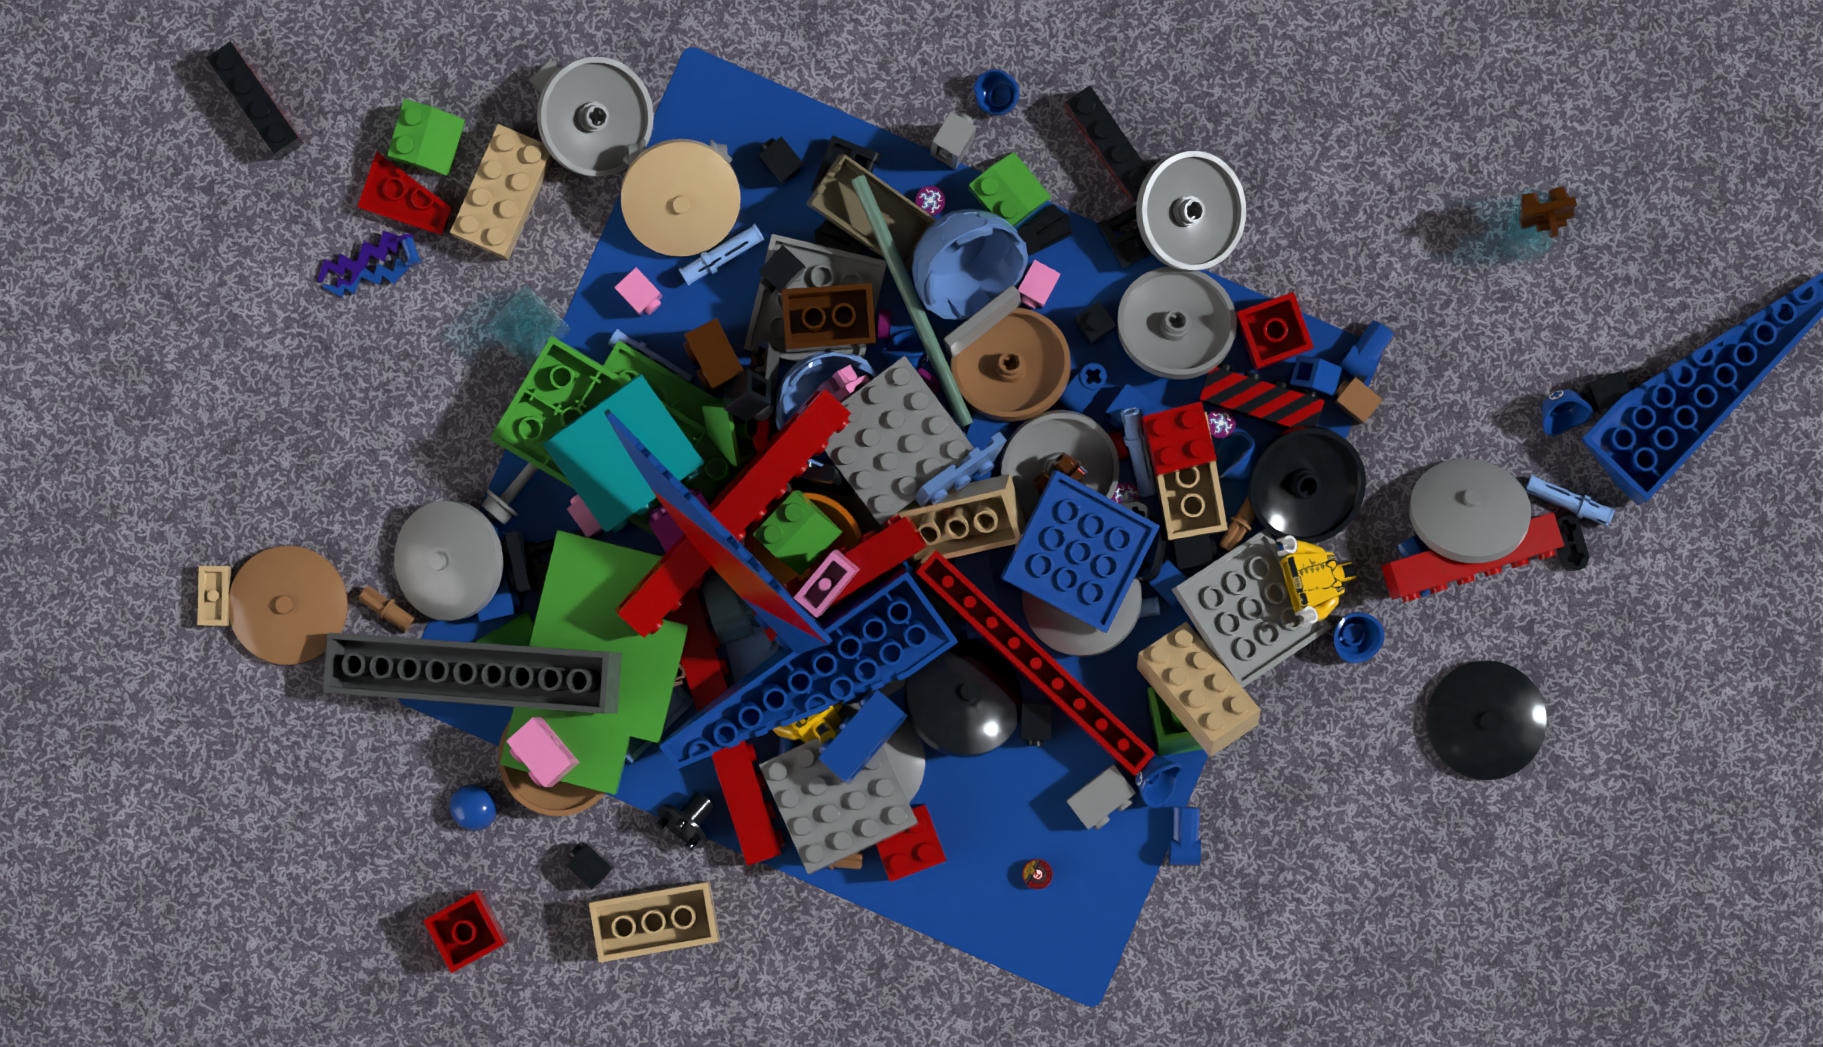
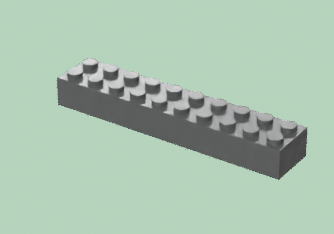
[323,633,622,714]

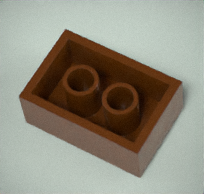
[782,283,876,353]
[683,318,744,396]

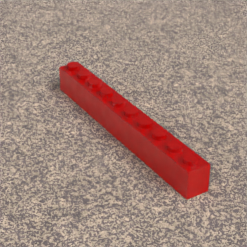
[615,385,852,638]
[911,549,1155,776]
[667,584,786,866]

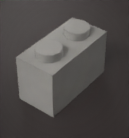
[930,112,977,170]
[1065,764,1136,830]

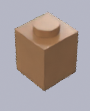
[1333,377,1383,425]

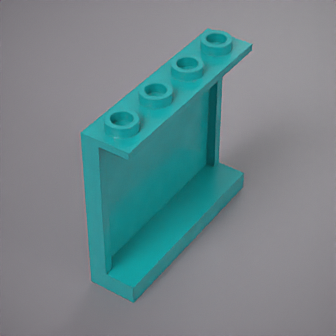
[542,373,704,533]

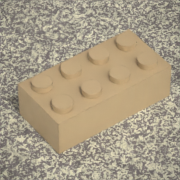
[450,124,554,260]
[1152,412,1228,542]
[892,474,1027,567]
[1137,622,1261,757]
[589,880,720,963]

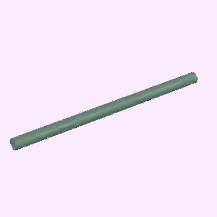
[851,175,973,428]

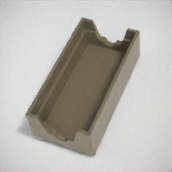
[806,154,937,272]

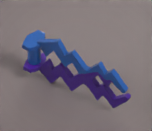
[318,231,422,297]

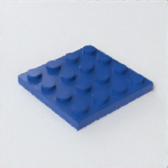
[1000,470,1160,633]

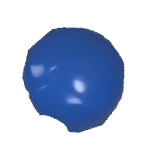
[973,69,1020,116]
[449,783,497,832]

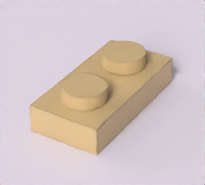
[197,566,231,626]

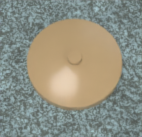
[621,139,741,257]

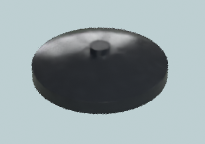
[1247,425,1366,544]
[904,639,1022,758]
[1426,661,1547,780]

